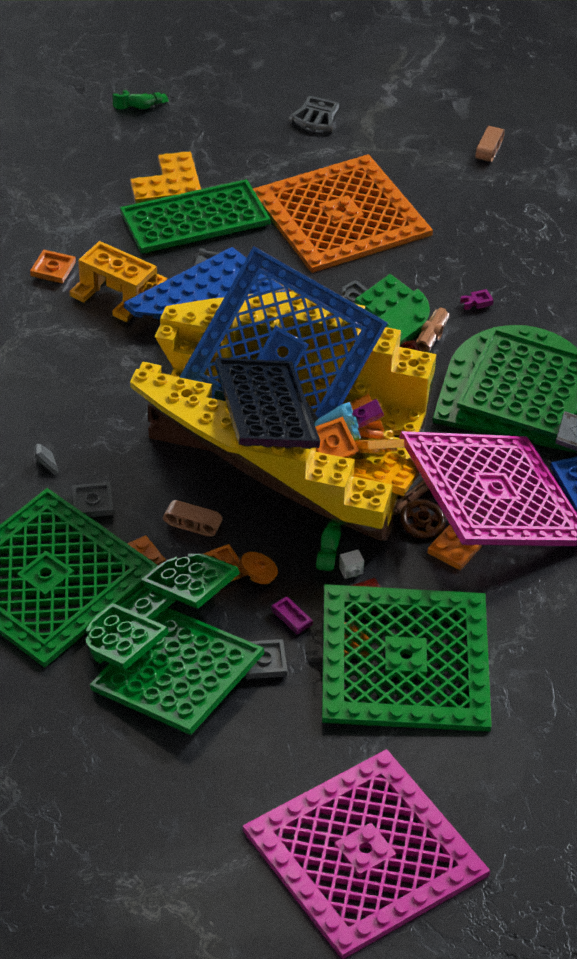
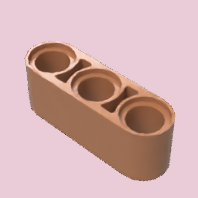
[475,126,505,162]
[163,500,223,537]

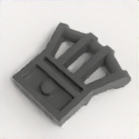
[289,95,339,132]

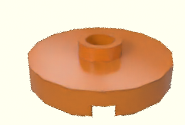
[239,552,278,584]

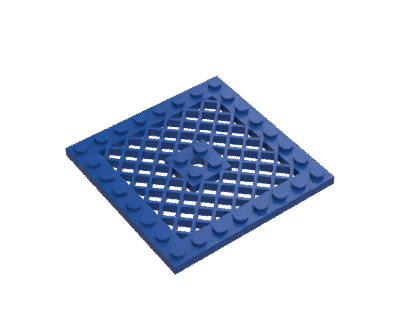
[180,246,388,419]

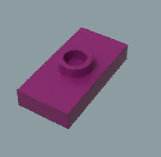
[352,399,384,429]
[271,597,313,634]

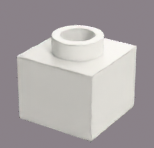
[339,550,364,579]

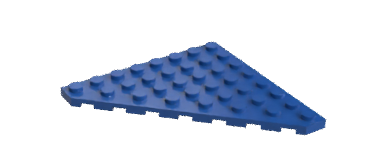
[124,247,285,319]

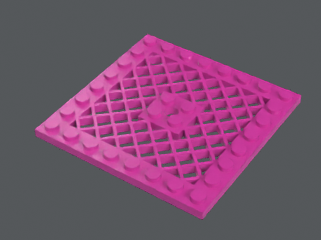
[399,431,577,546]
[243,749,490,959]

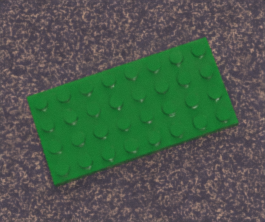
[120,179,271,254]

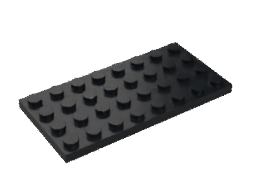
[215,358,320,449]

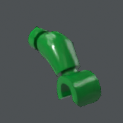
[112,90,169,109]
[316,521,342,571]

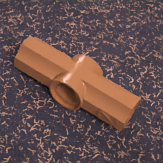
[415,308,449,352]

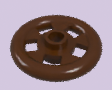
[400,499,446,539]

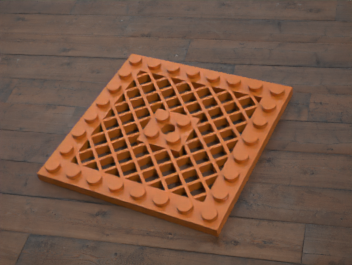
[253,154,433,273]

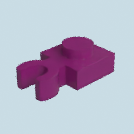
[460,289,494,310]

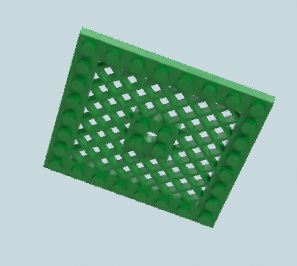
[0,488,158,668]
[322,584,492,732]

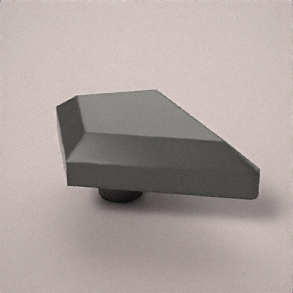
[34,444,58,475]

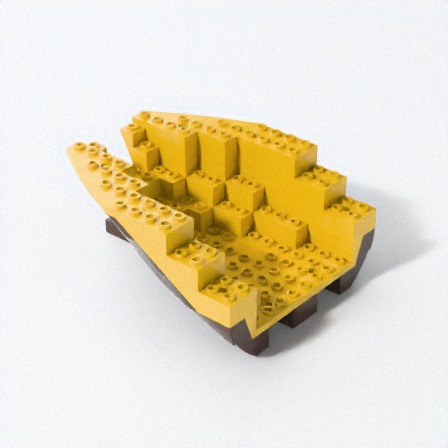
[130,292,436,541]

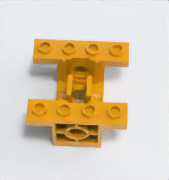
[69,241,168,322]

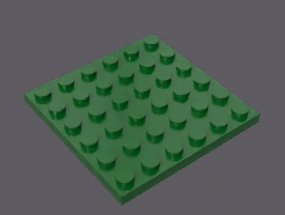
[456,327,577,439]
[90,608,265,735]

